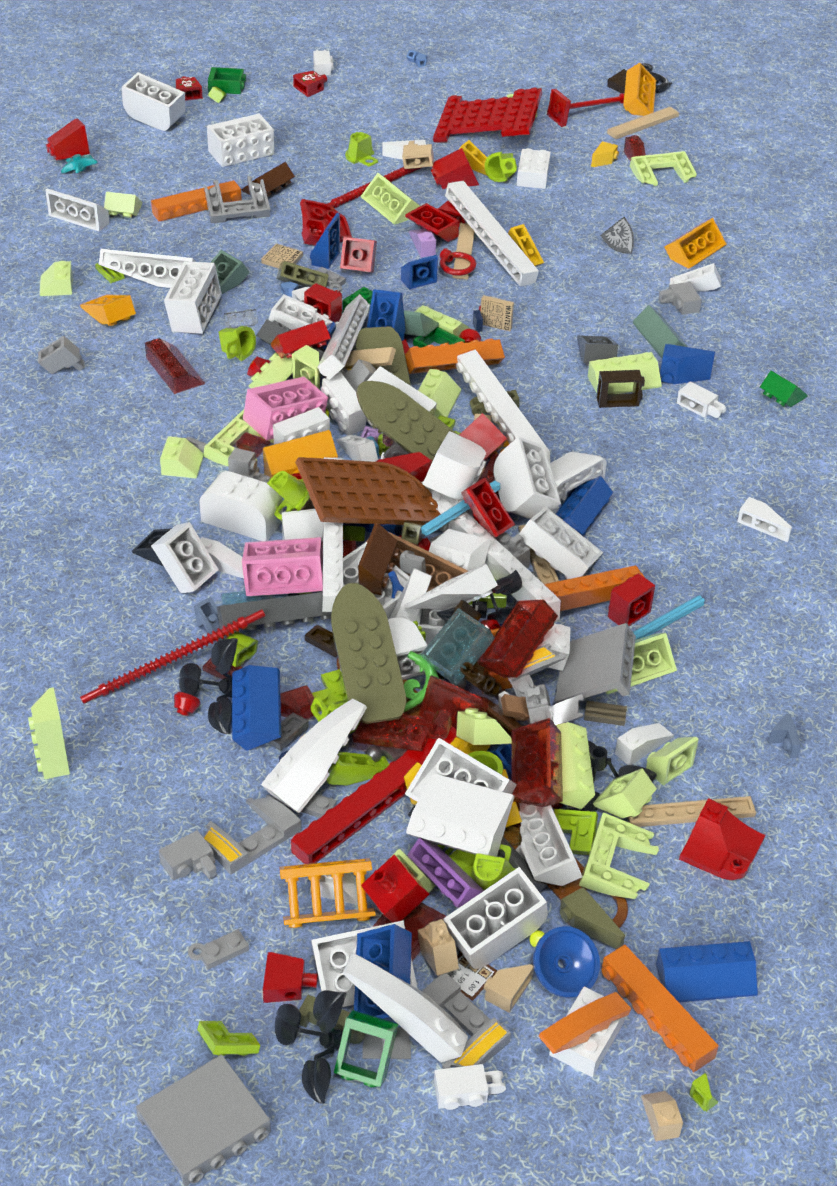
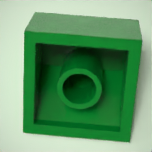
[760,370,808,407]

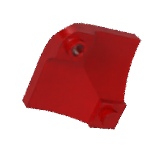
[300,199,352,246]
[679,798,766,880]

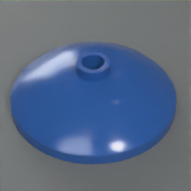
[533,926,600,998]

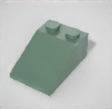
[210,250,250,294]

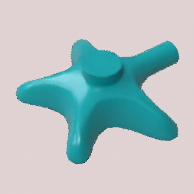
[61,154,98,173]

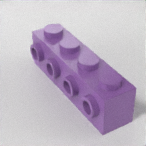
[407,838,484,908]

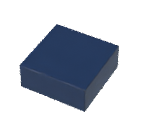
[473,310,483,332]

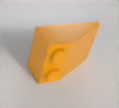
[80,294,136,326]

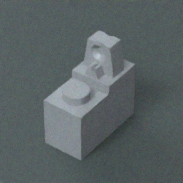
[659,282,702,315]
[38,336,85,374]
[339,359,376,392]
[228,448,270,483]
[495,532,530,568]
[524,684,555,736]
[159,830,217,881]

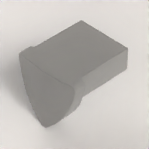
[400,550,426,574]

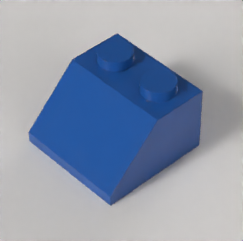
[401,255,438,290]

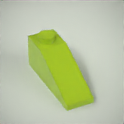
[327,751,389,786]

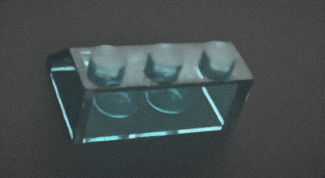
[420,608,495,686]

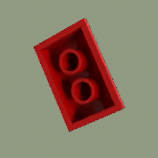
[405,203,459,242]
[271,320,331,359]
[461,478,515,538]

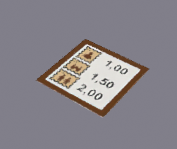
[439,952,497,1001]

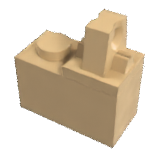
[402,140,434,169]
[417,919,459,976]

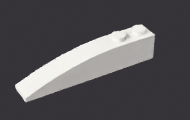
[99,249,196,288]
[269,294,357,350]
[261,699,367,813]
[517,775,582,886]
[343,953,468,1063]

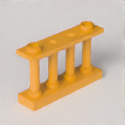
[279,858,376,928]

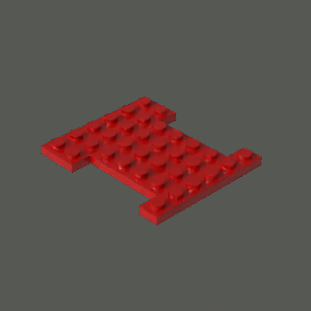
[433,87,542,143]

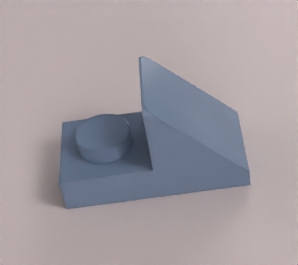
[194,597,219,634]
[768,714,801,758]

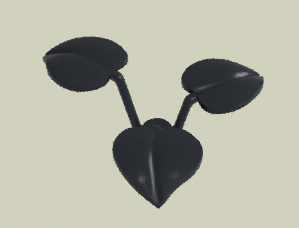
[437,570,522,625]
[179,638,238,734]
[567,740,657,812]
[275,990,346,1104]

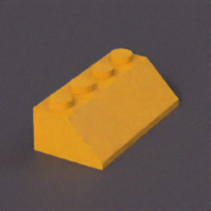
[623,63,656,116]
[664,218,727,269]
[263,430,338,479]

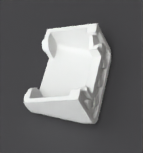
[550,452,607,512]

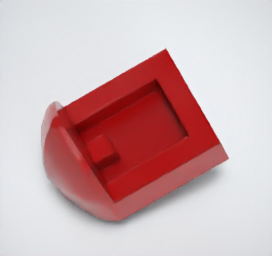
[247,356,270,376]

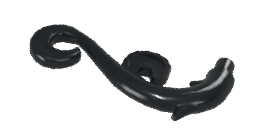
[641,63,672,93]

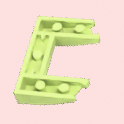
[630,151,697,186]
[204,410,274,466]
[579,812,659,899]

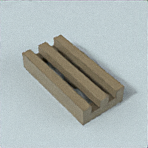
[584,701,627,726]

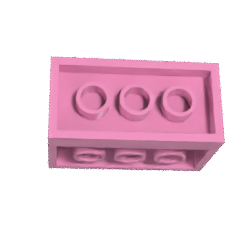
[243,377,328,440]
[242,537,323,596]

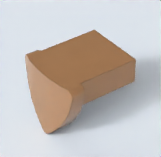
[501,694,529,721]

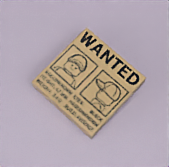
[261,244,303,268]
[481,295,514,331]

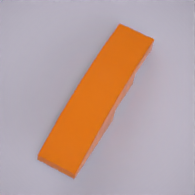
[538,992,631,1054]

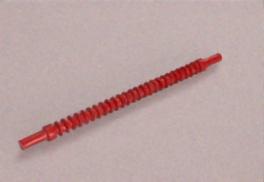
[327,166,421,208]
[80,609,265,704]

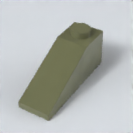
[276,261,329,287]
[560,887,625,949]

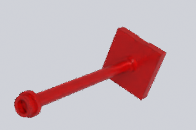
[547,89,625,127]

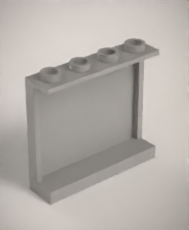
[555,623,636,704]
[136,1054,271,1186]

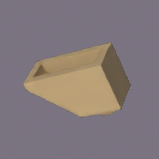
[484,964,534,1013]
[641,1091,683,1141]

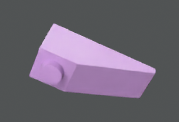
[409,229,436,257]

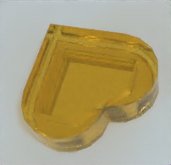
[503,826,522,846]

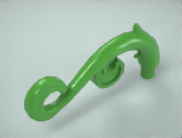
[385,651,441,738]

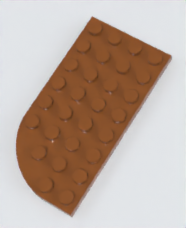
[295,457,440,526]

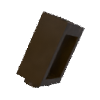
[596,370,645,408]

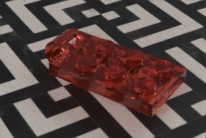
[353,710,455,752]

